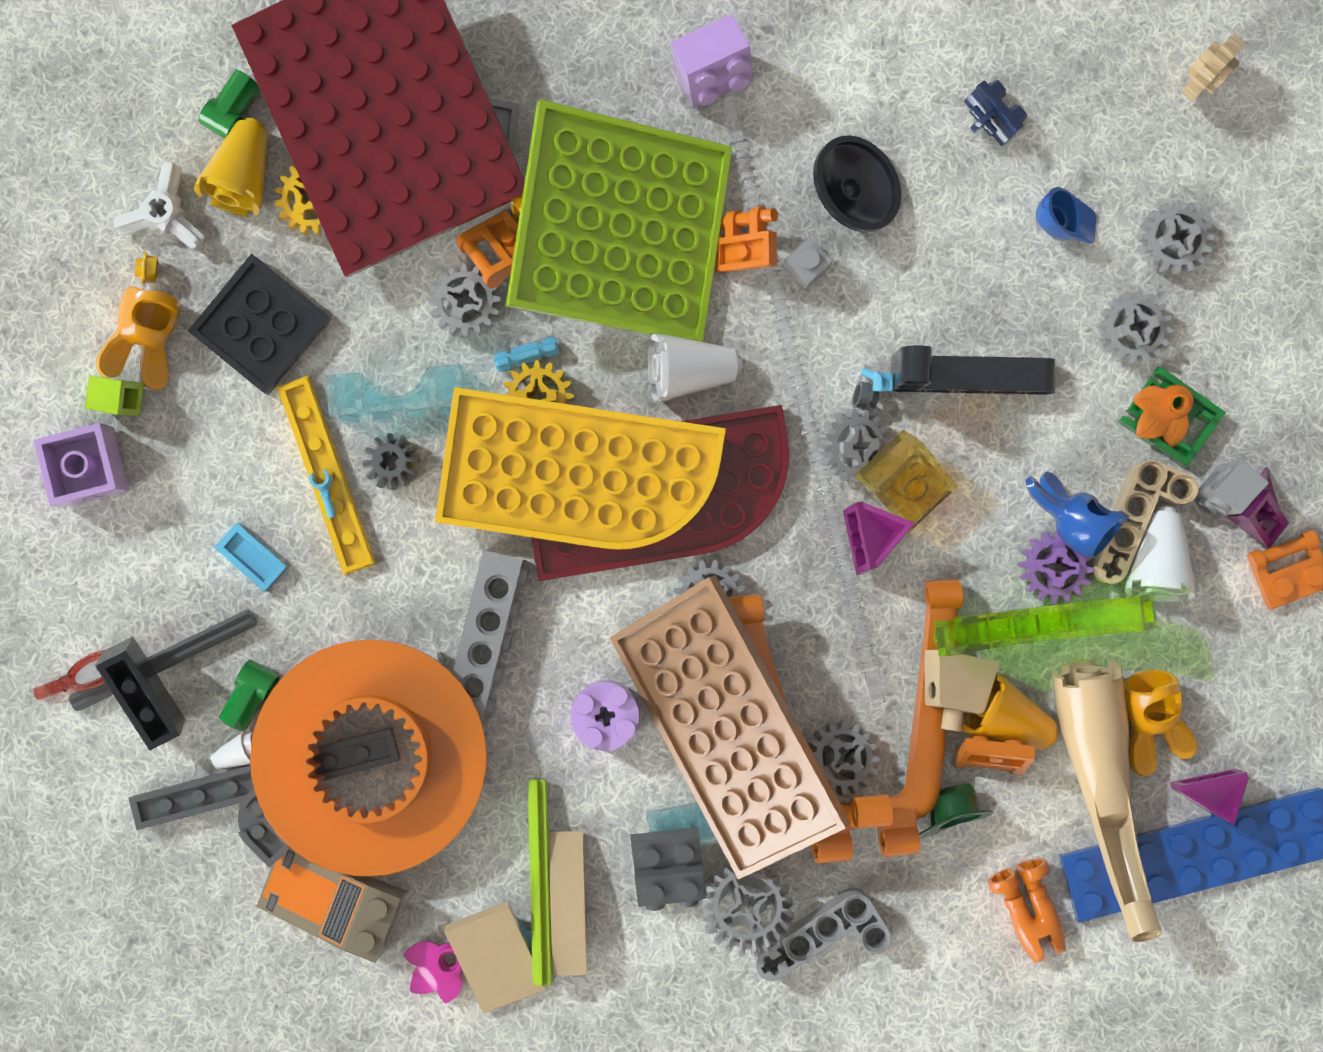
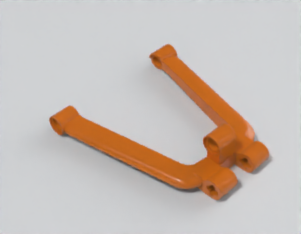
[728,579,963,864]

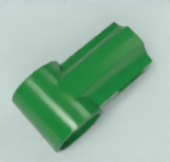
[198,69,260,139]
[218,659,280,732]

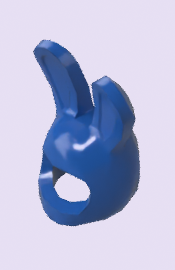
[1025,472,1130,558]

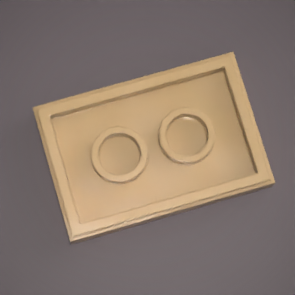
[444,901,547,1014]

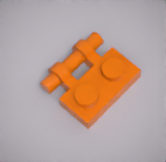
[715,206,778,273]

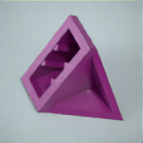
[1227,466,1289,549]
[843,502,915,575]
[1170,768,1248,824]

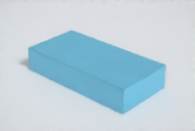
[214,522,289,592]

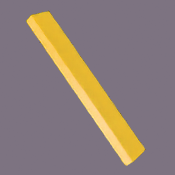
[277,376,377,575]

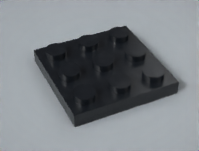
[188,253,332,395]

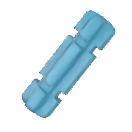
[494,336,559,372]

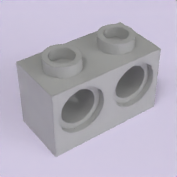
[1196,459,1269,516]

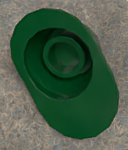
[919,783,994,839]

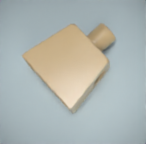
[925,650,999,732]

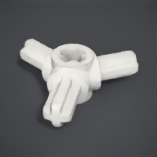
[114,162,205,250]

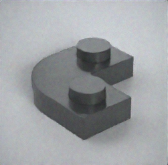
[238,788,290,868]

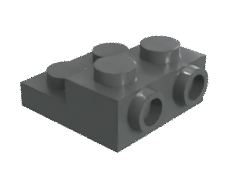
[630,827,706,911]

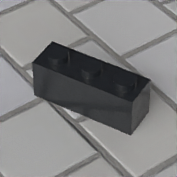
[95,636,186,751]

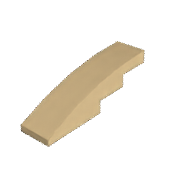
[549,831,587,977]

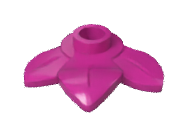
[403,940,463,1004]

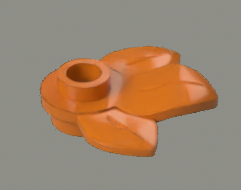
[1133,385,1194,447]

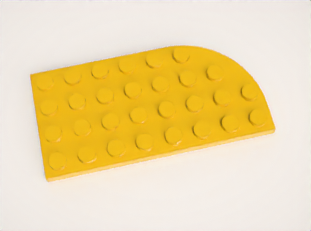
[435,387,726,549]

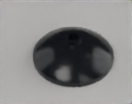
[813,135,902,233]

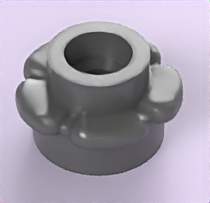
[852,380,880,411]

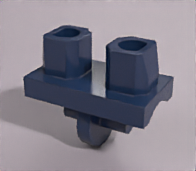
[964,80,1027,147]

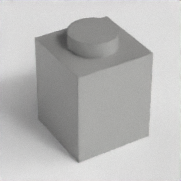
[782,237,833,290]

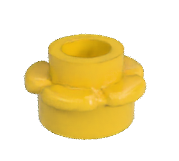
[135,252,158,285]

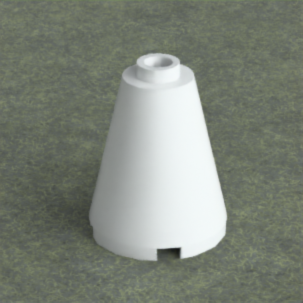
[647,334,742,402]
[1125,506,1196,602]

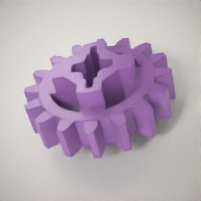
[1017,531,1094,604]

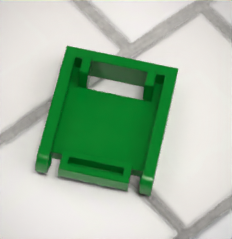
[1118,367,1226,468]

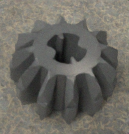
[362,433,421,491]

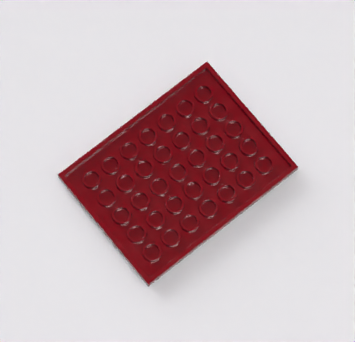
[231,0,525,277]

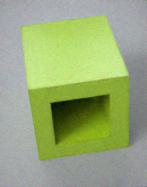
[85,375,144,416]

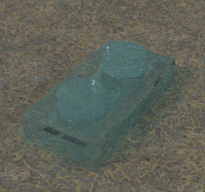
[646,802,714,838]

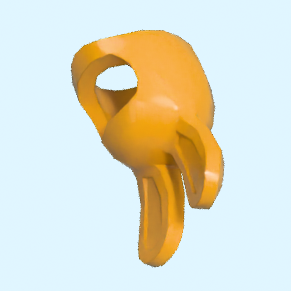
[95,286,181,391]
[1124,670,1198,776]

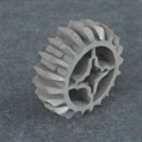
[701,867,794,957]

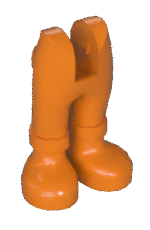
[987,858,1066,963]

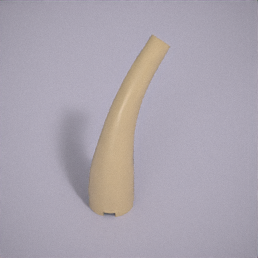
[1052,659,1162,943]

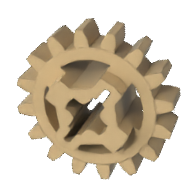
[1181,33,1246,102]

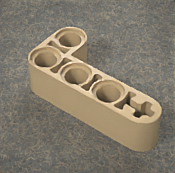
[1089,460,1199,584]

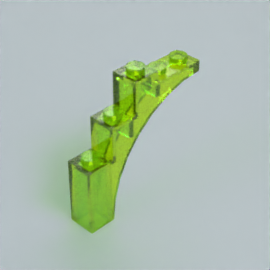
[934,593,1158,657]

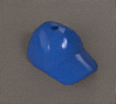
[1036,187,1096,244]

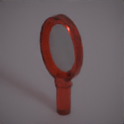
[33,650,105,700]

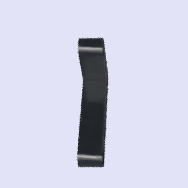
[891,345,1055,395]

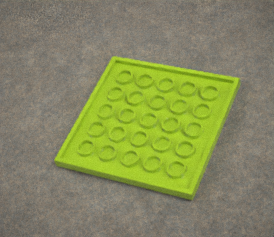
[506,99,732,342]

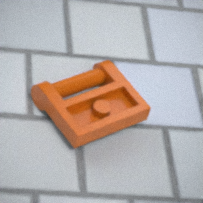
[456,209,518,288]
[1247,529,1323,609]
[953,736,1035,776]

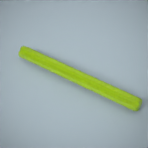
[528,779,553,986]

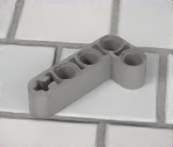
[754,888,891,981]

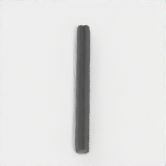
[69,610,256,711]

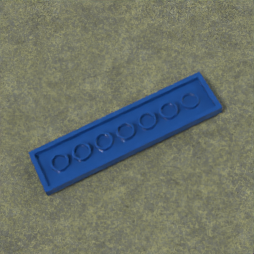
[1059,787,1323,923]

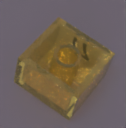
[854,429,958,534]

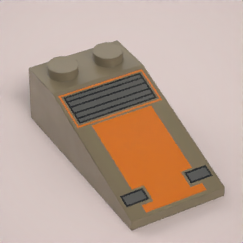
[256,848,406,963]

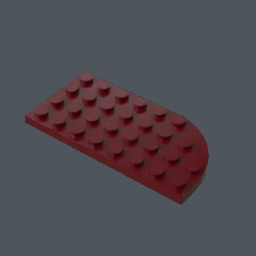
[531,405,789,581]

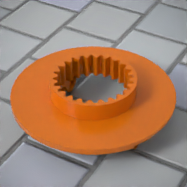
[250,640,487,876]

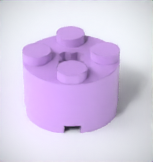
[571,680,640,751]

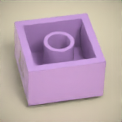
[670,14,753,109]
[33,423,129,508]

